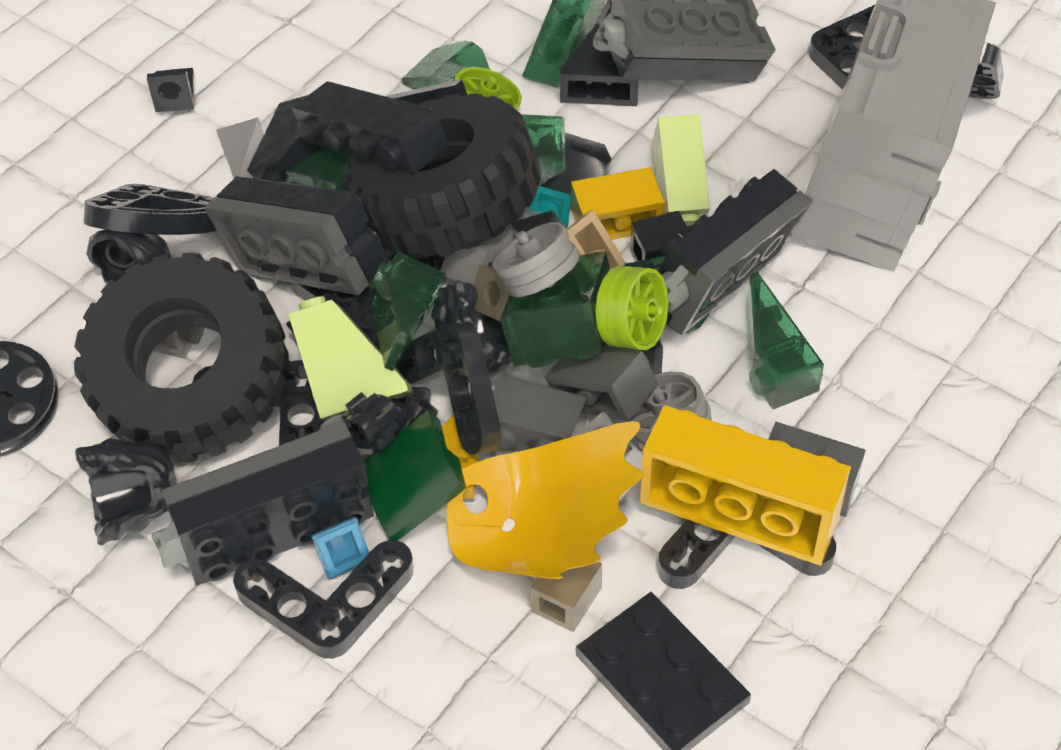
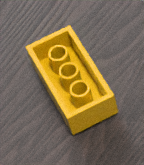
[640,405,851,566]

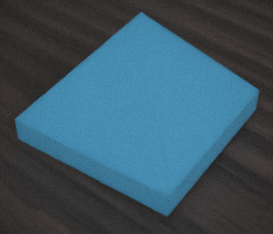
[311,517,369,580]

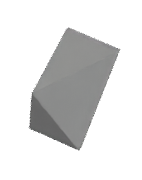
[216,117,264,178]

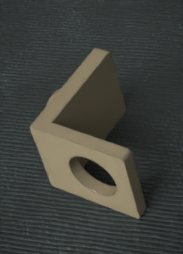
[475,265,525,321]

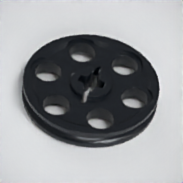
[0,341,59,457]

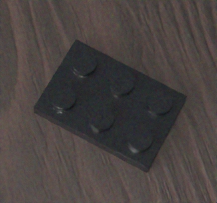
[576,591,751,750]

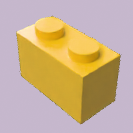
[571,167,665,240]

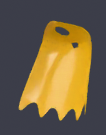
[447,421,644,579]

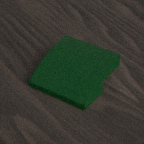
[364,410,466,540]

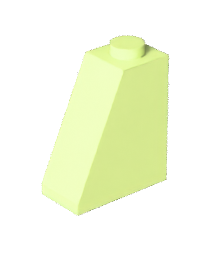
[651,114,710,226]
[288,296,413,420]

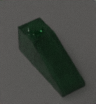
[522,0,606,89]
[371,251,446,371]
[746,271,825,410]

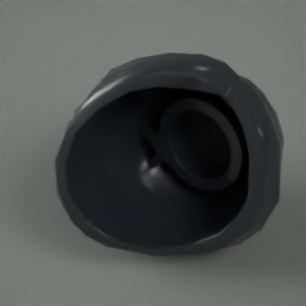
[86,229,171,284]

